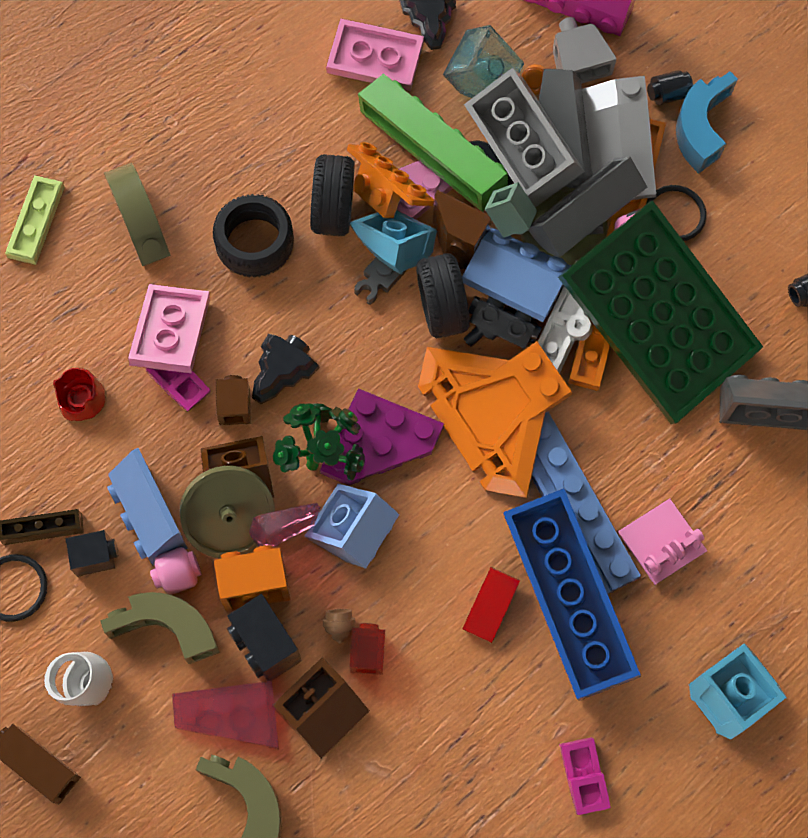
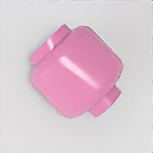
[150,547,202,595]

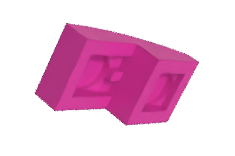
[146,368,211,412]
[559,737,611,815]

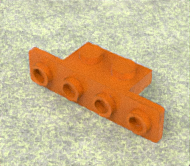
[347,142,435,218]

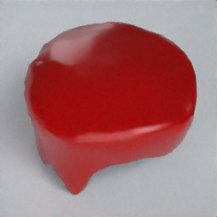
[53,368,106,421]

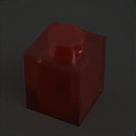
[349,623,385,675]

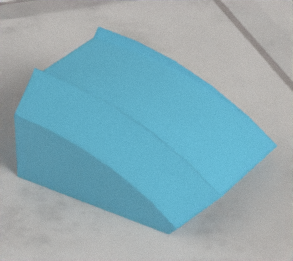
[350,210,437,274]
[689,643,787,739]

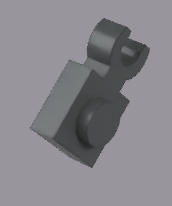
[354,257,406,305]

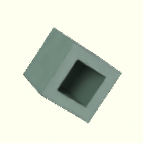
[485,182,537,238]

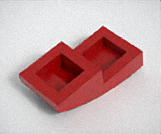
[462,567,520,643]

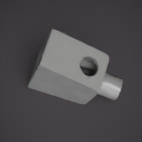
[553,17,616,84]

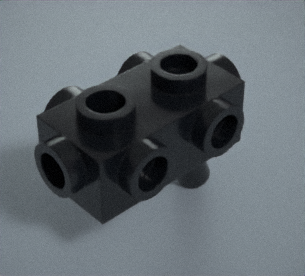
[463,296,542,349]

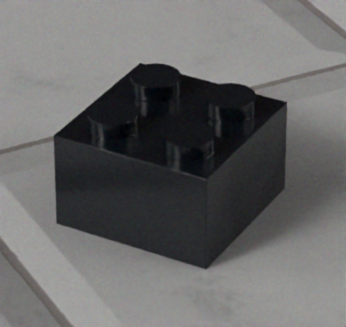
[227,594,301,683]

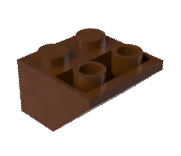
[273,657,370,759]

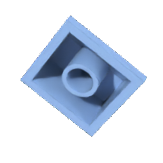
[305,484,399,568]

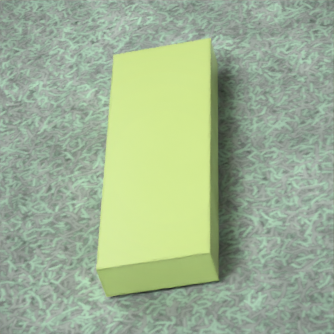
[5,175,65,265]

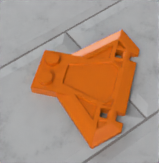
[418,341,573,498]

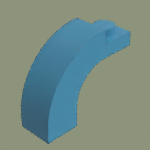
[676,71,738,174]

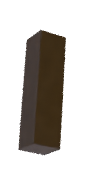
[0,509,84,545]

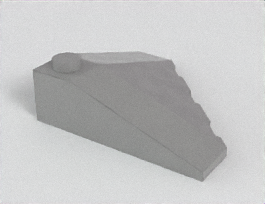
[582,76,656,200]

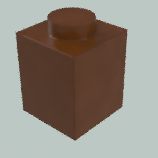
[216,375,251,425]

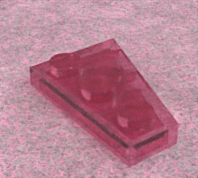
[172,681,279,749]

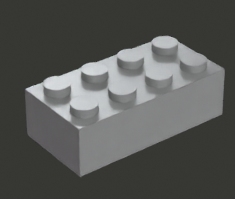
[464,67,585,207]

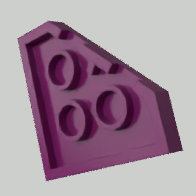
[320,388,444,486]

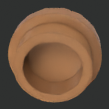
[323,609,356,644]

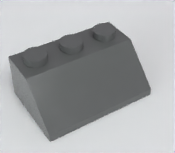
[719,375,808,430]

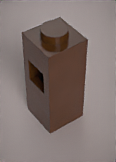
[0,724,81,805]

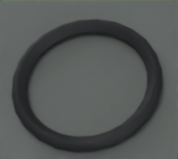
[646,185,706,241]
[0,554,48,622]

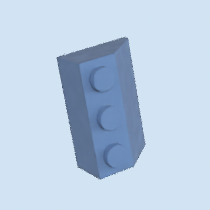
[462,228,571,322]
[107,448,188,565]

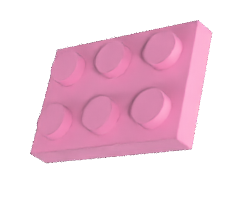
[326,19,424,91]
[128,284,210,373]

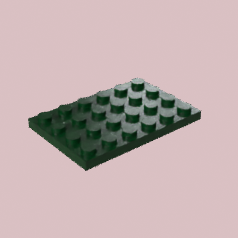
[558,201,763,424]

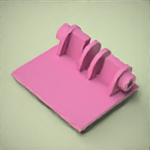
[618,499,707,585]

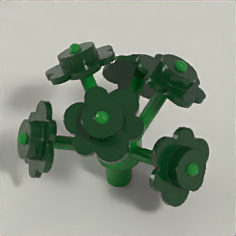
[273,403,365,480]

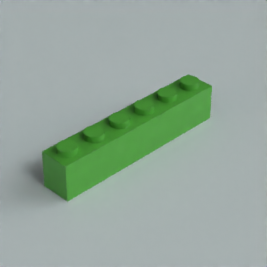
[358,73,508,212]

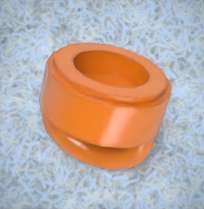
[521,64,546,95]

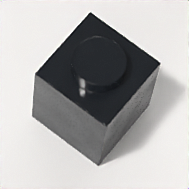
[65,530,119,577]

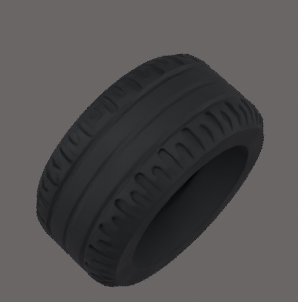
[310,154,355,236]
[213,194,294,278]
[416,254,470,338]

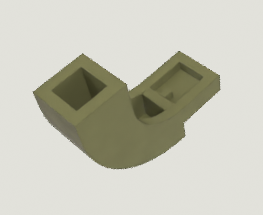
[104,162,171,266]
[100,592,220,664]
[195,755,282,838]

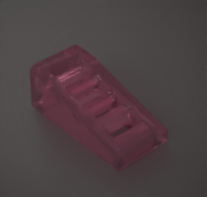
[249,503,321,547]

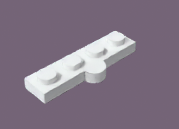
[538,261,592,374]

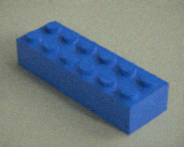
[503,488,641,701]

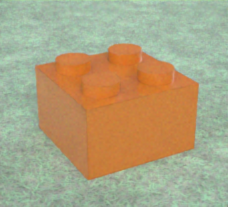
[214,545,291,612]

